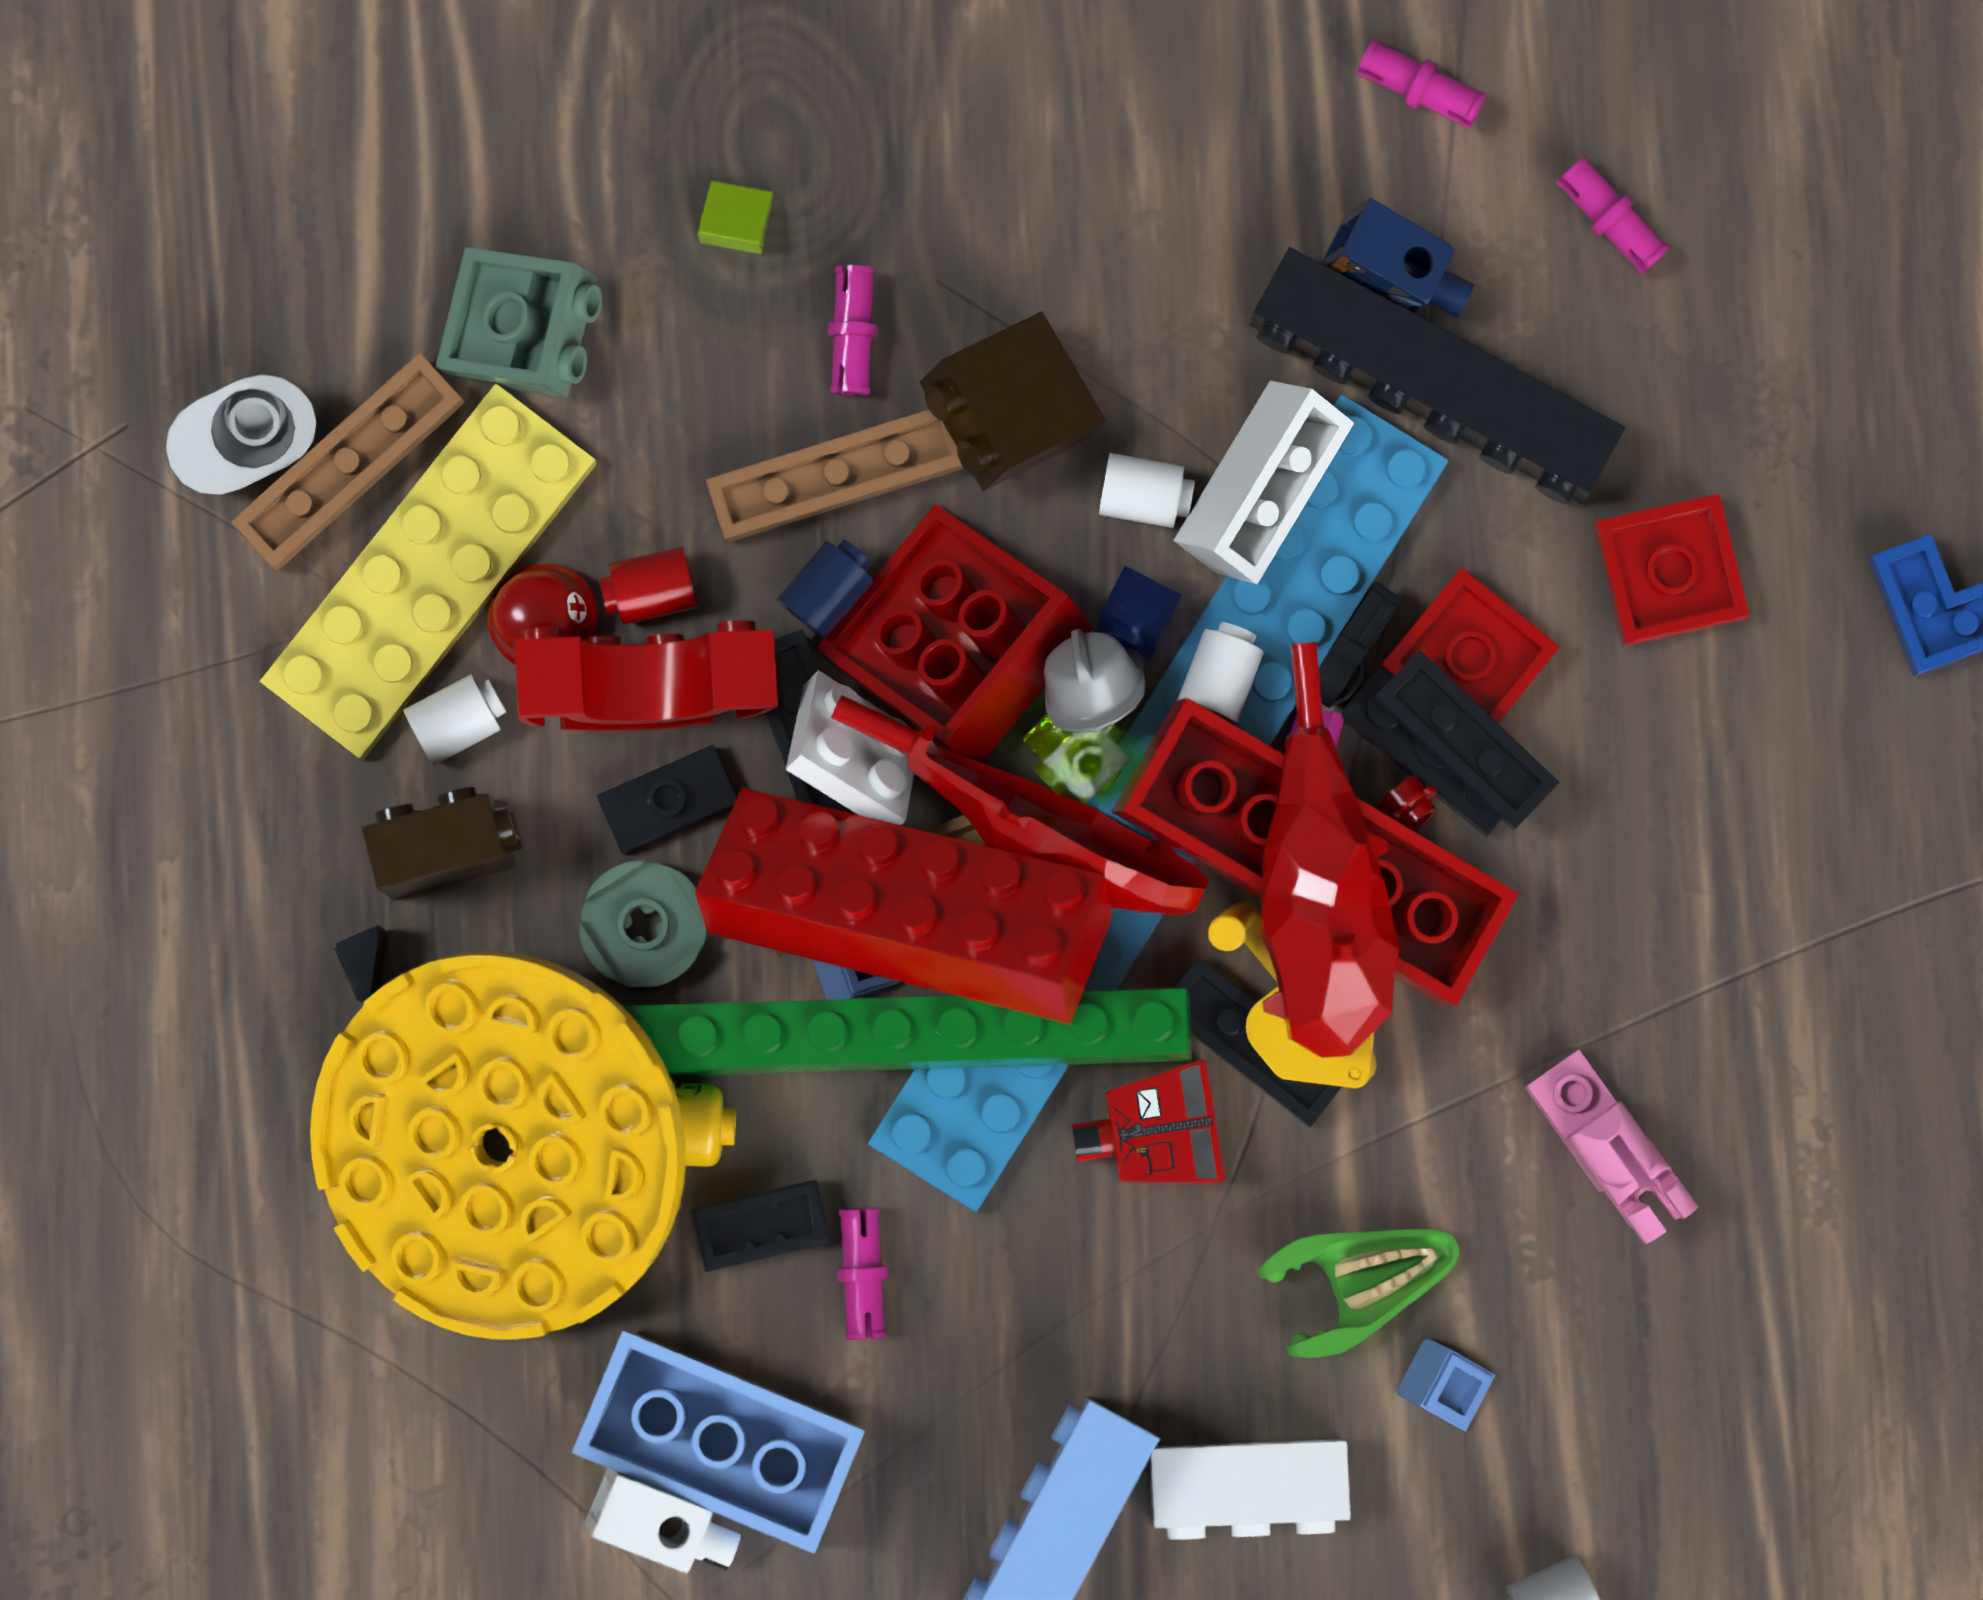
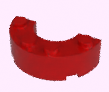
[514,620,778,731]

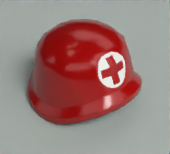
[487,564,598,665]

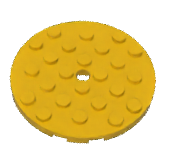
[310,951,686,1340]

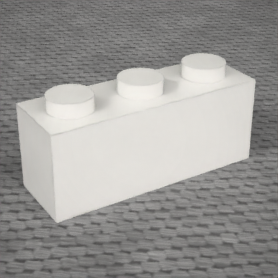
[1173,381,1354,584]
[1149,1439,1350,1540]

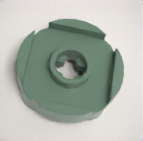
[579,861,708,989]

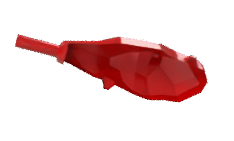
[1260,642,1399,1058]
[831,695,1209,915]

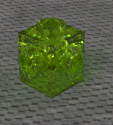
[1023,714,1131,804]

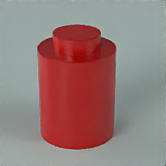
[599,546,698,625]

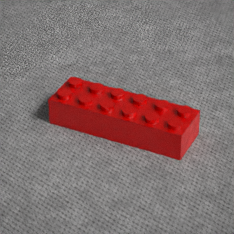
[1111,698,1519,1006]
[694,787,1113,1024]

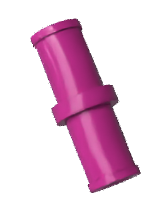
[1356,38,1487,130]
[1555,156,1671,275]
[827,265,878,396]
[837,1207,888,1340]

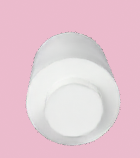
[1099,453,1195,528]
[1178,622,1264,725]
[403,674,507,766]

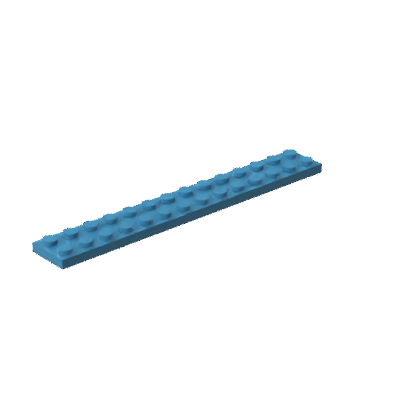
[868,394,1449,1213]

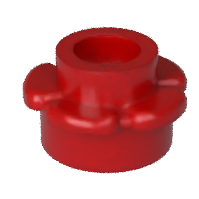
[1378,776,1437,831]

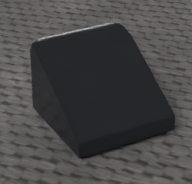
[334,925,387,1004]

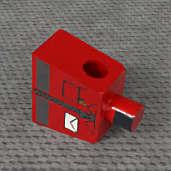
[1071,1059,1225,1184]

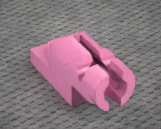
[1524,1049,1699,1244]

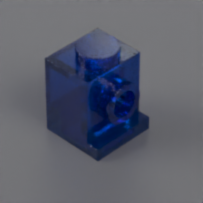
[1094,566,1182,662]

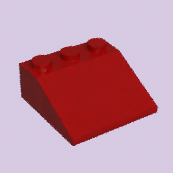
[815,504,1093,763]

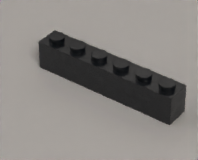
[1249,247,1626,504]

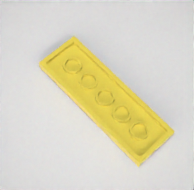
[259,383,597,761]

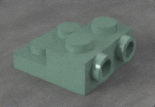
[435,247,602,399]

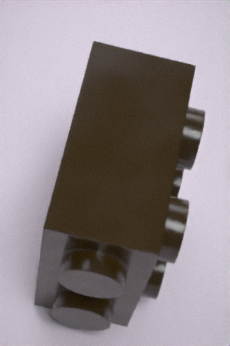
[919,311,1106,491]
[361,787,523,900]

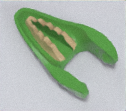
[1257,1229,1459,1358]

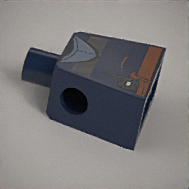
[1321,198,1474,317]

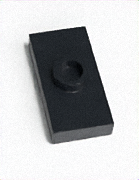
[596,744,737,855]
[691,1179,832,1272]

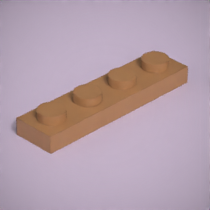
[231,352,464,572]
[706,410,964,543]

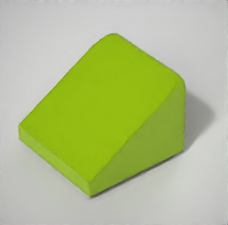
[698,181,773,254]

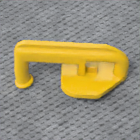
[1208,900,1377,1088]

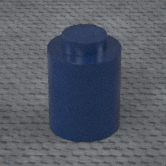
[776,540,874,640]

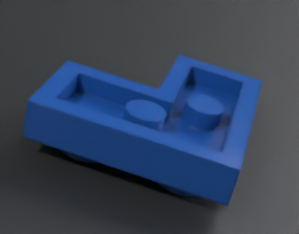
[1867,534,1983,677]

